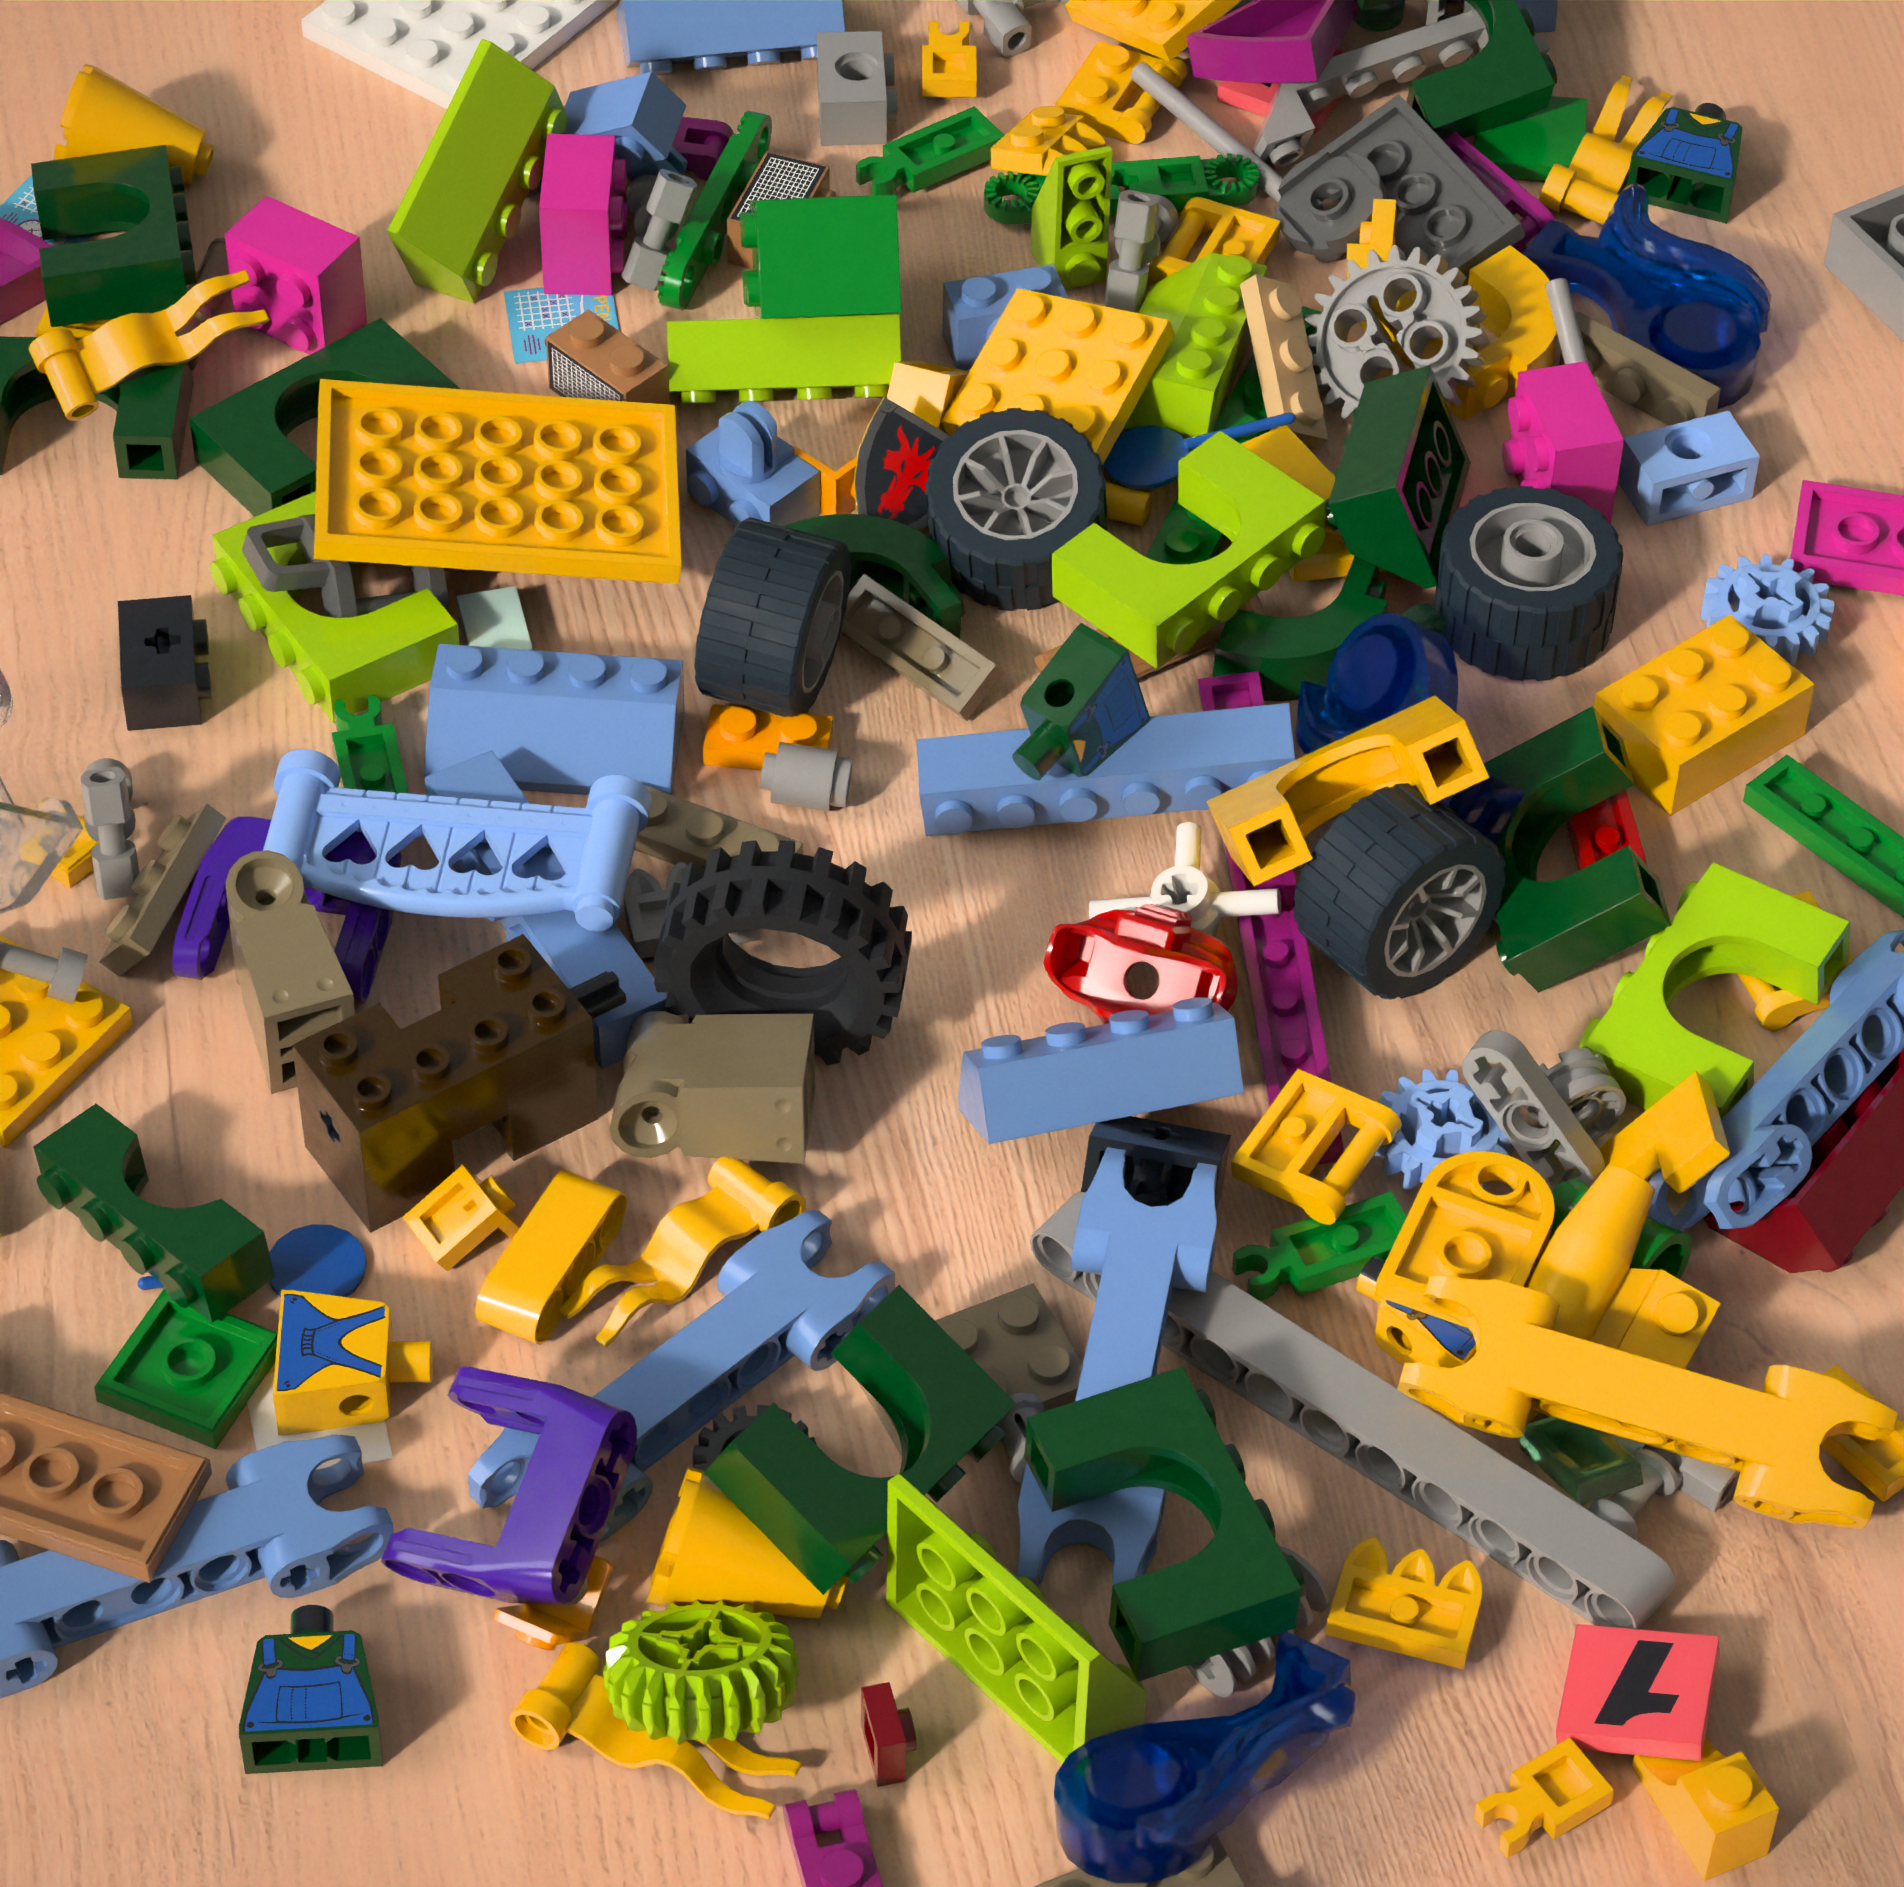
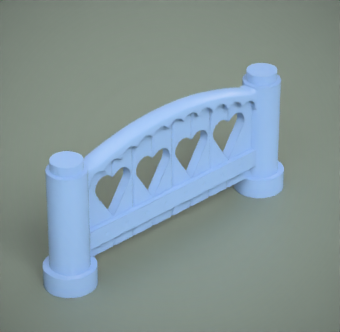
[263,749,652,932]

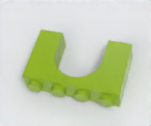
[1052,431,1325,669]
[210,491,460,723]
[1579,862,1850,1119]

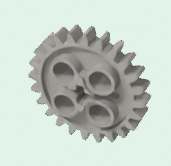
[1304,245,1489,425]

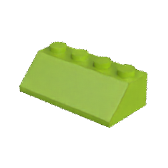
[387,39,567,304]
[1124,253,1268,439]
[667,314,901,404]

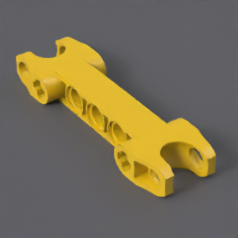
[1397,1275,1898,1529]

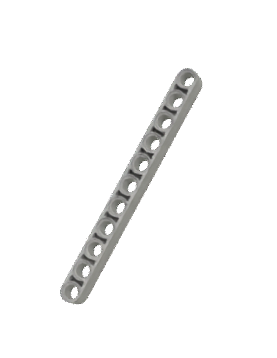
[1030,1192,1676,1629]

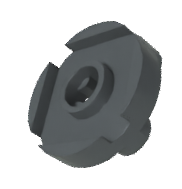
[1274,151,1386,262]

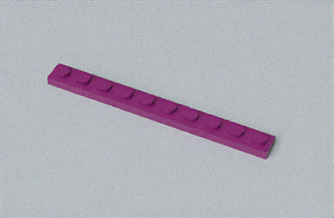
[1198,671,1344,1165]

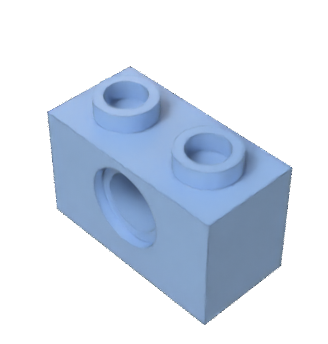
[1618,410,1760,526]

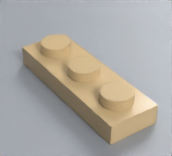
[1240,274,1329,450]

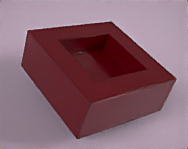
[861,1682,917,1787]

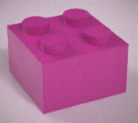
[539,134,629,296]
[225,196,367,355]
[1502,361,1624,524]

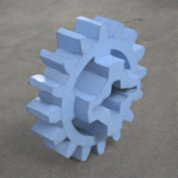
[1700,554,1834,665]
[1374,1069,1513,1190]

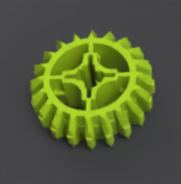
[603,1600,799,1745]

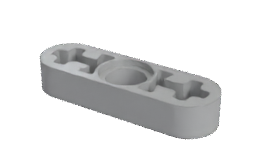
[1462,1031,1605,1192]

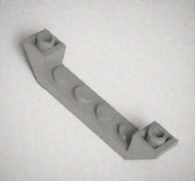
[1252,9,1550,168]

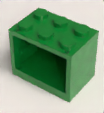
[740,195,901,319]

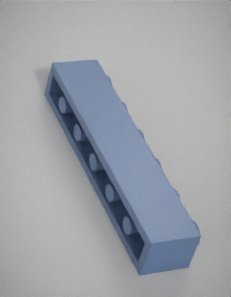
[917,703,1295,836]
[425,750,669,1069]

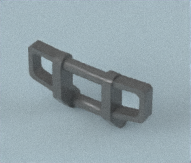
[242,514,454,618]

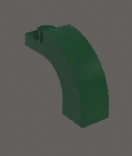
[785,514,965,639]
[1213,556,1388,701]

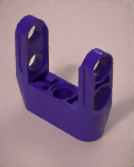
[172,817,402,1002]
[381,1366,637,1604]

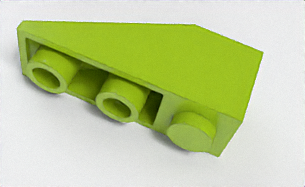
[1030,146,1113,290]

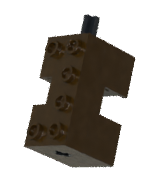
[292,934,627,1233]

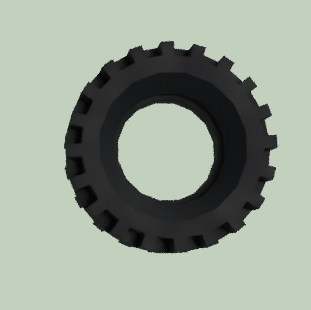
[653,840,912,1066]

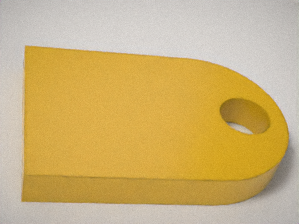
[1375,1151,1555,1328]

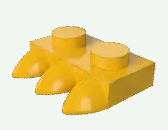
[991,106,1107,176]
[1325,1537,1482,1670]

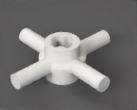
[1089,822,1281,936]

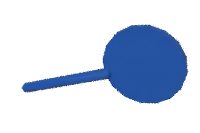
[1103,412,1296,490]
[137,1224,367,1297]

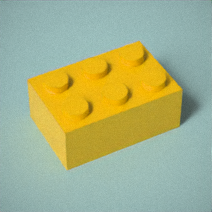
[1593,614,1815,816]

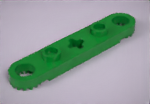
[658,110,772,310]
[984,153,1259,224]

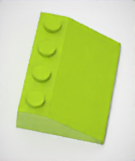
[886,1473,1147,1782]

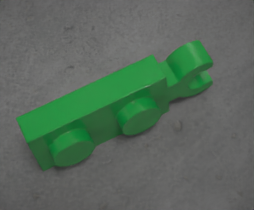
[856,106,1004,195]
[332,694,409,794]
[1232,1191,1407,1301]

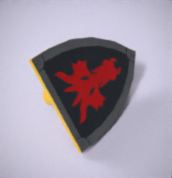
[853,397,950,530]

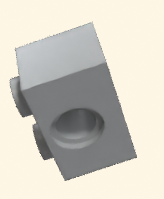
[816,31,897,146]

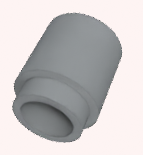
[760,742,853,812]

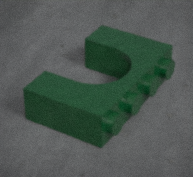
[1357,0,1557,141]
[31,145,198,327]
[189,318,460,517]
[0,336,193,480]
[1464,706,1671,993]
[704,1285,1016,1595]
[1024,1366,1306,1682]

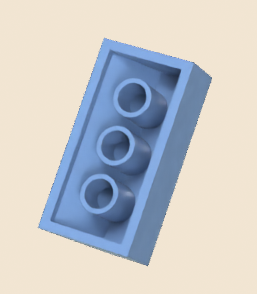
[616,0,845,75]
[424,644,685,795]
[958,998,1244,1144]

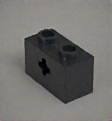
[118,595,212,731]
[1081,1116,1231,1209]

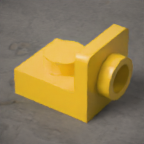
[402,1164,520,1271]

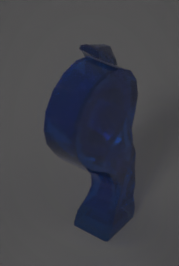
[1522,183,1772,409]
[1295,613,1525,843]
[1054,1631,1358,1883]

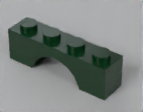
[33,1103,275,1323]

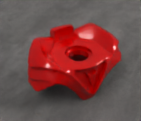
[1043,904,1238,1024]

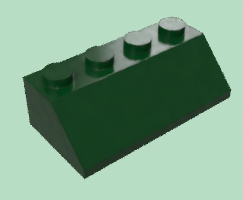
[1325,365,1471,589]

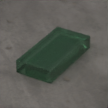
[1519,1417,1643,1505]

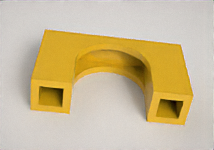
[1206,696,1489,886]

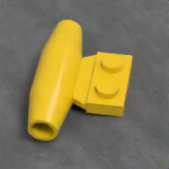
[1525,1165,1721,1426]

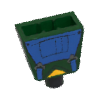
[1625,103,1742,224]
[1012,623,1150,781]
[239,1605,383,1774]

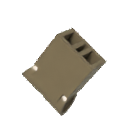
[225,850,355,1094]
[609,1011,815,1164]

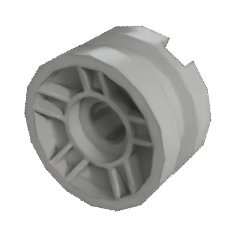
[1524,1048,1626,1145]

